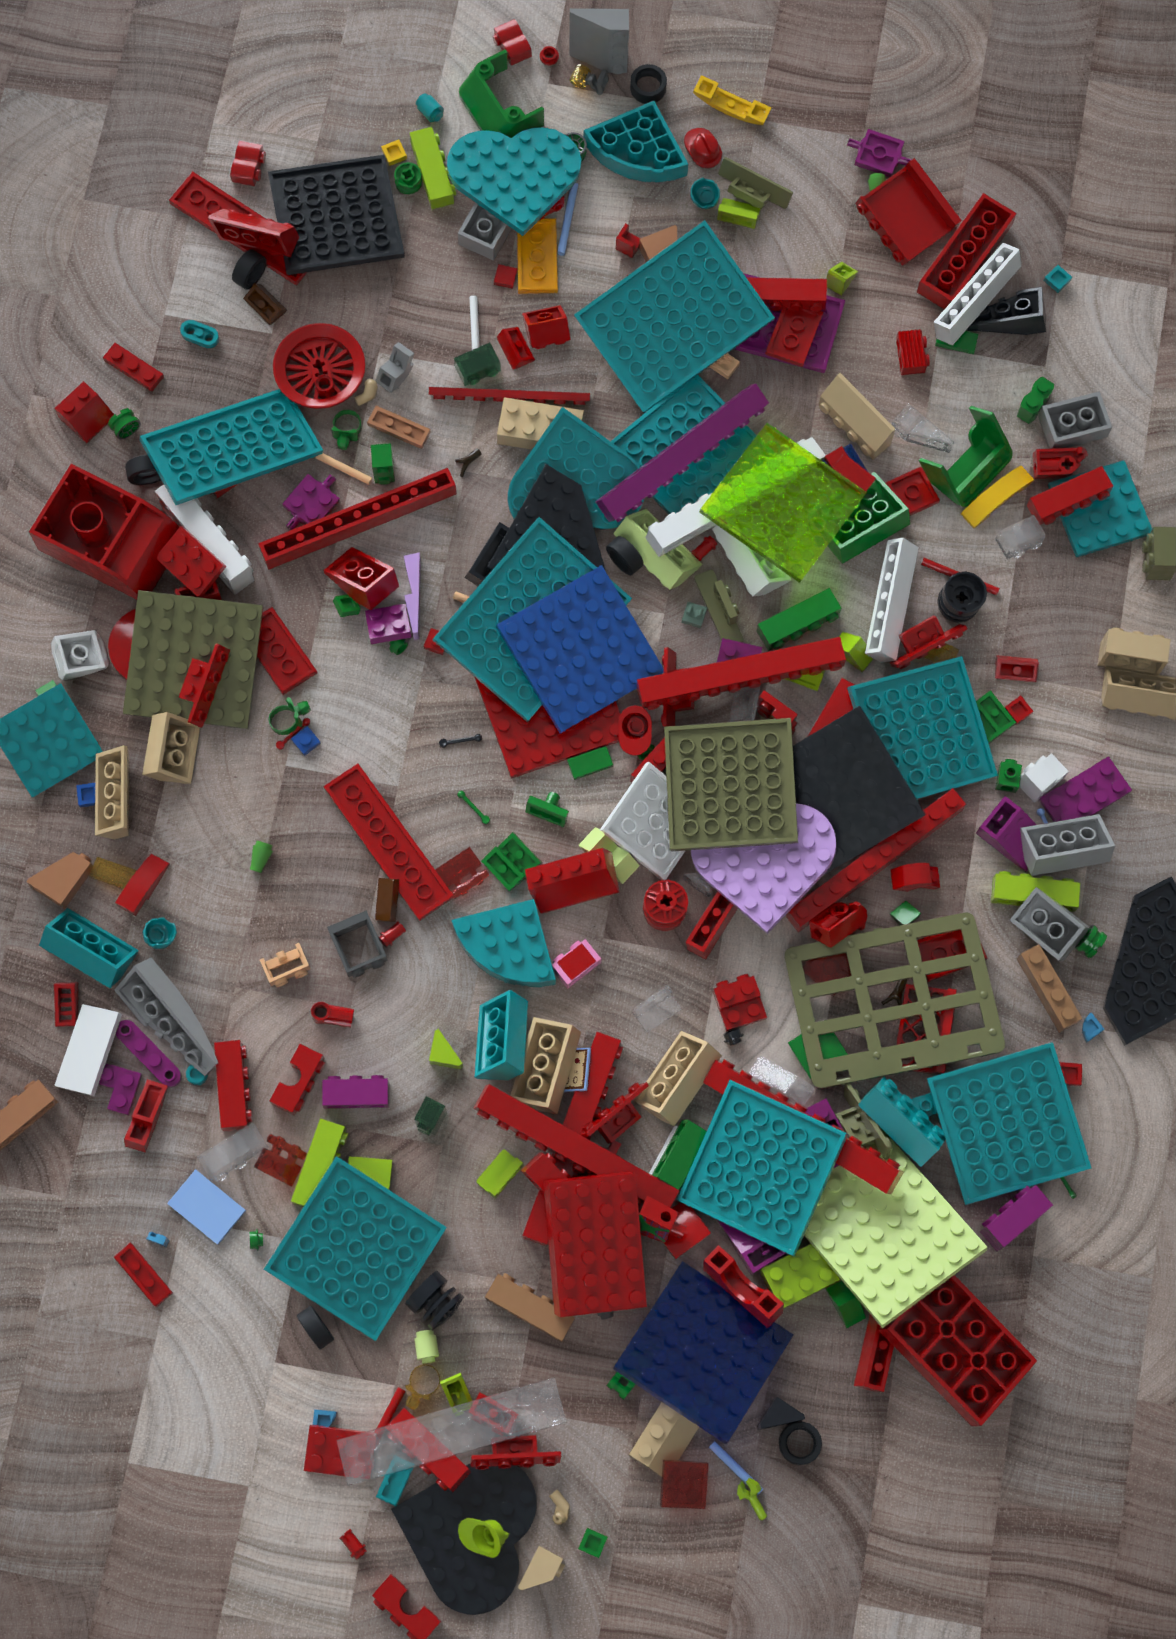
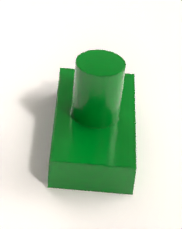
[525,792,569,827]

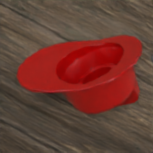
[684,128,722,169]
[619,705,652,756]

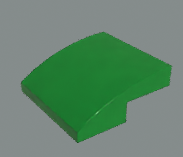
[481,832,543,891]
[788,1033,848,1079]

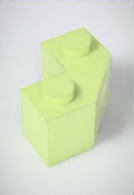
[579,827,640,884]

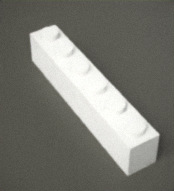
[934,243,1021,345]
[865,538,919,663]

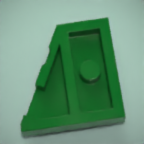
[976,690,1016,744]

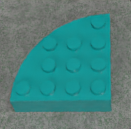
[583,101,688,182]
[451,899,556,987]

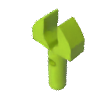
[737,1478,767,1520]

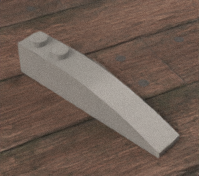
[114,958,218,1076]

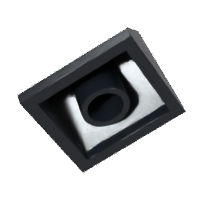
[757,1397,805,1430]

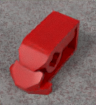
[1033,447,1088,479]
[809,901,868,948]

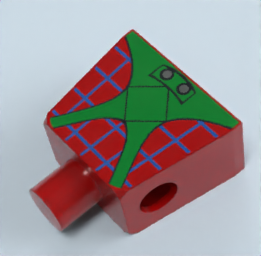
[639,1196,687,1243]

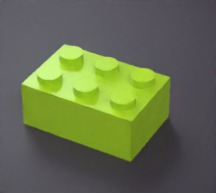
[759,1244,840,1309]

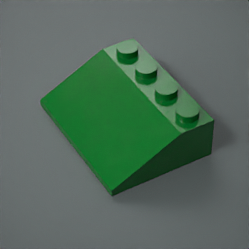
[807,472,910,564]

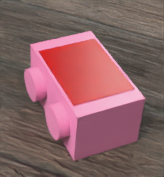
[552,939,601,989]

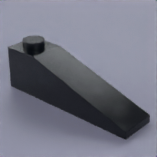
[967,287,1046,335]

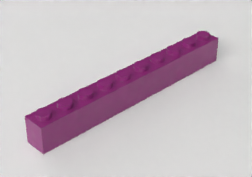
[595,383,769,522]

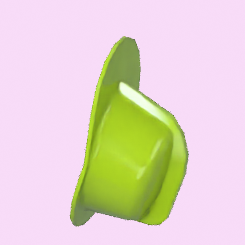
[458,1518,509,1558]

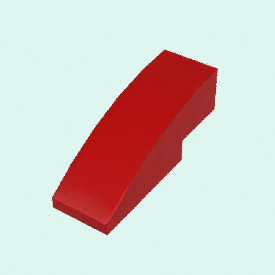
[115,854,170,916]
[124,1079,168,1153]

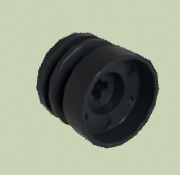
[937,571,987,623]
[405,1271,464,1331]

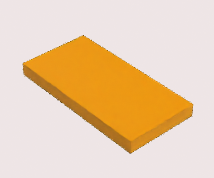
[517,218,558,294]

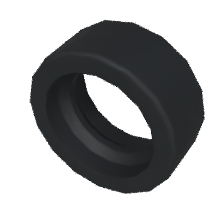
[630,64,667,104]
[232,249,267,290]
[125,455,161,485]
[606,536,644,576]
[297,1305,334,1350]
[779,1421,822,1465]

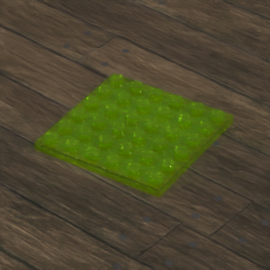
[699,423,867,583]

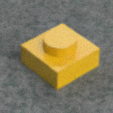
[381,140,407,166]

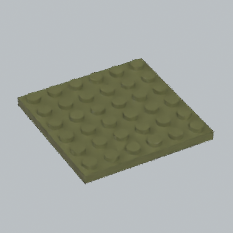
[123,590,263,729]
[664,718,798,851]

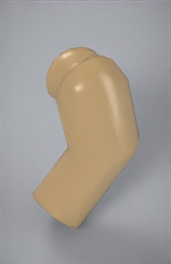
[354,379,378,406]
[549,1489,570,1525]

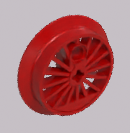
[273,323,365,409]

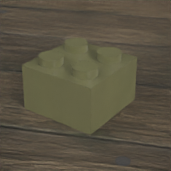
[1142,527,1176,581]

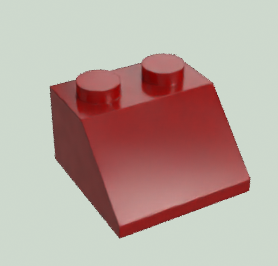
[522,305,571,349]
[54,381,114,444]

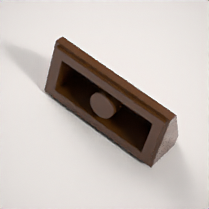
[243,283,287,325]
[375,878,399,922]

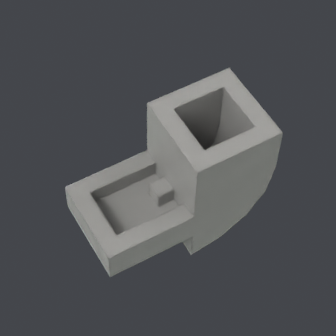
[376,342,414,393]

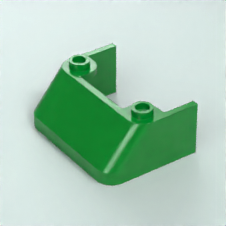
[459,49,544,138]
[918,406,1013,507]

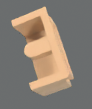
[260,943,310,987]

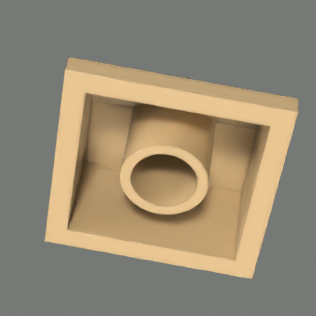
[518,1546,565,1590]

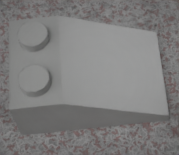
[1010,887,1090,961]

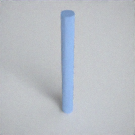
[557,183,578,256]

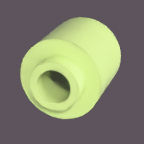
[414,1330,439,1364]

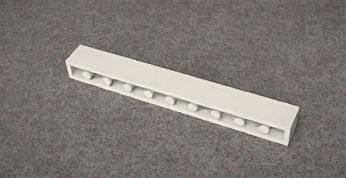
[645,437,826,557]

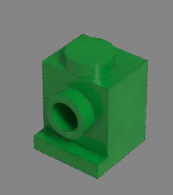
[995,759,1022,793]

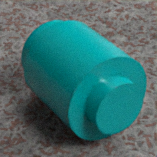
[416,93,444,122]

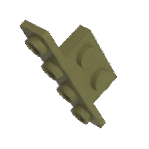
[718,157,793,209]
[694,569,744,643]
[835,1083,892,1160]

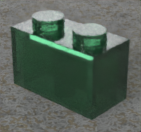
[454,342,501,386]
[414,1096,447,1136]

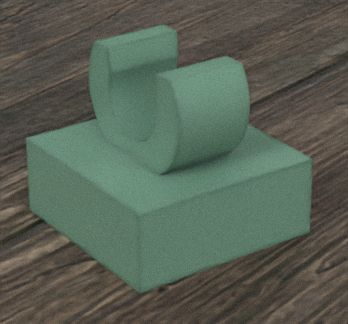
[681,602,707,628]

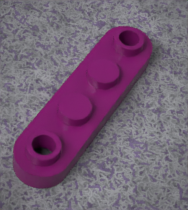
[116,1020,182,1088]

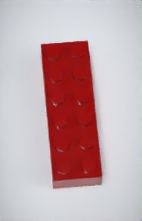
[917,193,1017,310]

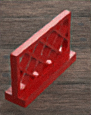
[896,984,957,1075]

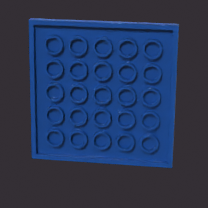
[496,565,664,733]

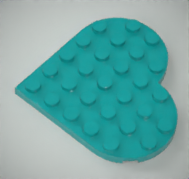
[447,128,581,236]
[507,407,644,529]

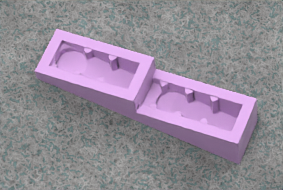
[404,552,421,640]

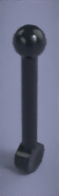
[439,734,482,748]

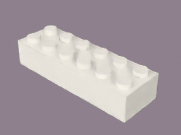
[155,485,254,595]

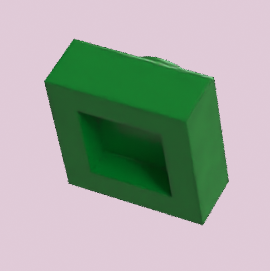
[333,594,361,617]
[578,1528,608,1558]

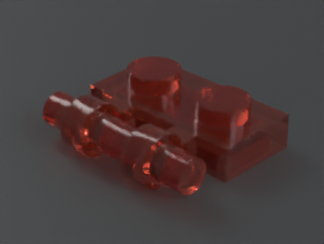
[435,847,490,899]
[254,1134,307,1187]

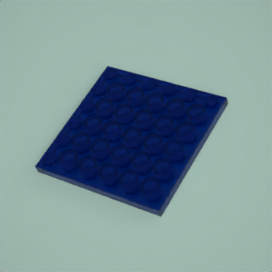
[613,1261,794,1445]

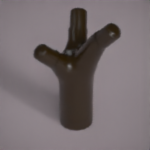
[455,448,482,477]
[881,979,908,1006]

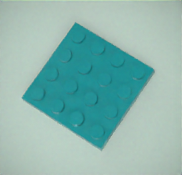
[1048,460,1152,558]
[0,683,103,798]

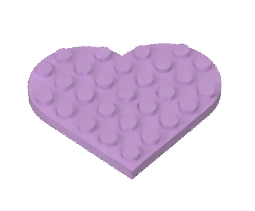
[691,804,836,934]

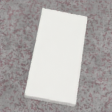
[55,1004,122,1096]

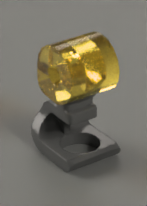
[569,64,609,95]

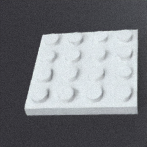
[600,762,685,880]

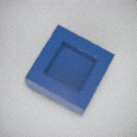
[291,726,321,756]
[76,783,95,808]

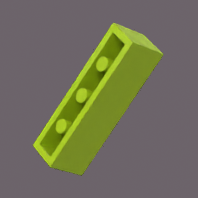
[409,127,456,210]
[991,871,1080,912]
[291,1118,348,1207]

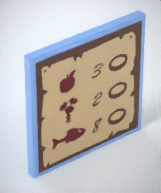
[564,1048,591,1092]

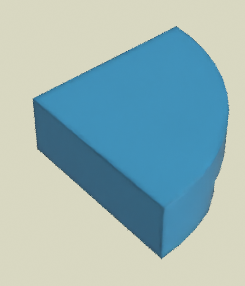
[1082,1012,1104,1043]
[146,1231,169,1247]
[313,1409,337,1427]

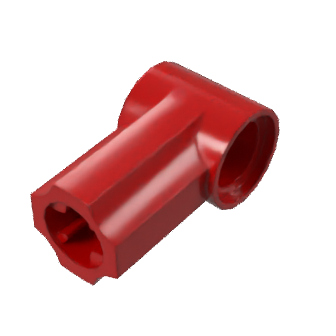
[311,1002,354,1028]

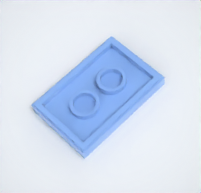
[167,1169,246,1245]

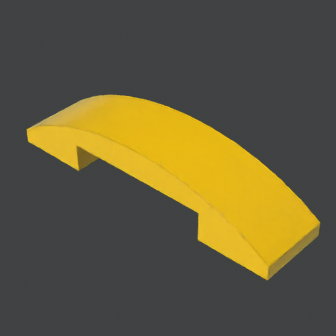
[693,75,771,125]
[961,466,1034,529]

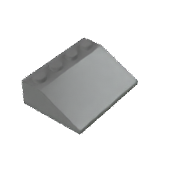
[569,8,629,74]

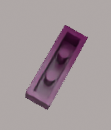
[322,1075,389,1109]

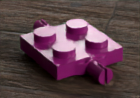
[847,129,912,177]
[282,474,340,530]

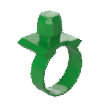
[331,410,361,450]
[268,697,311,735]

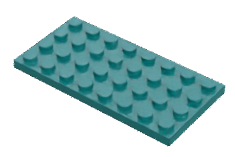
[140,389,323,505]

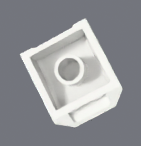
[51,630,109,680]

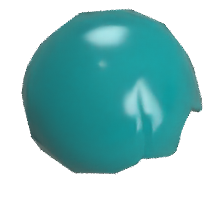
[690,177,720,209]
[142,917,177,949]

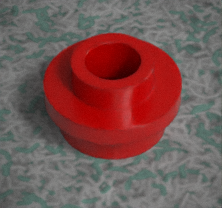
[540,46,559,66]

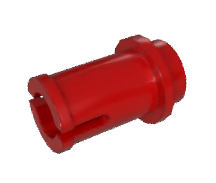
[691,535,718,561]
[378,921,406,947]
[339,1529,367,1560]

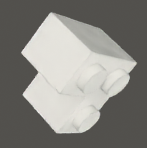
[1019,753,1069,803]

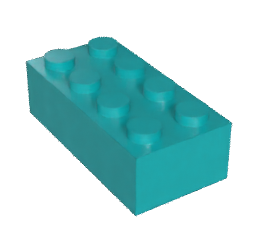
[858,1077,945,1167]

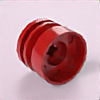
[643,880,689,931]

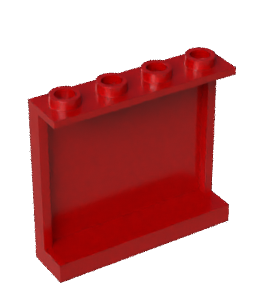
[855,158,962,266]

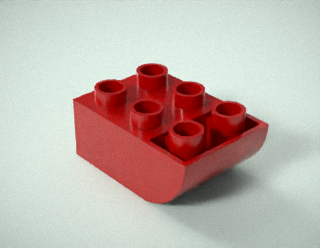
[29,464,179,600]

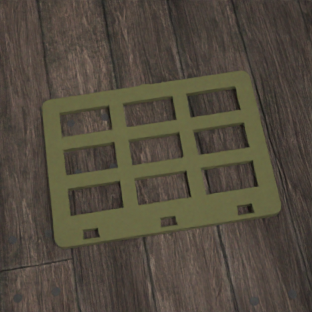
[784,912,1005,1089]

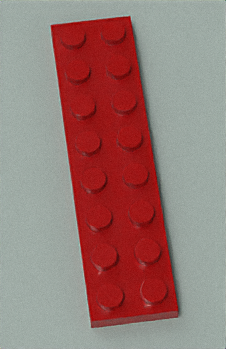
[169,171,307,286]
[323,763,454,921]

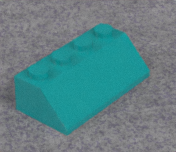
[39,908,139,988]
[474,990,528,1081]

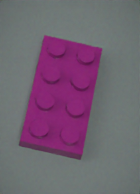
[1039,756,1132,822]

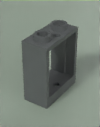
[327,910,388,978]

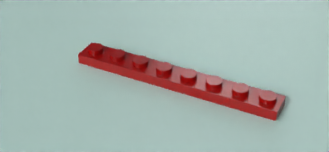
[429,387,590,405]

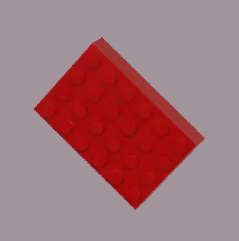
[543,1172,647,1318]
[879,1275,1037,1426]

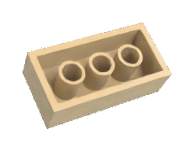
[497,397,584,450]
[510,1017,581,1114]

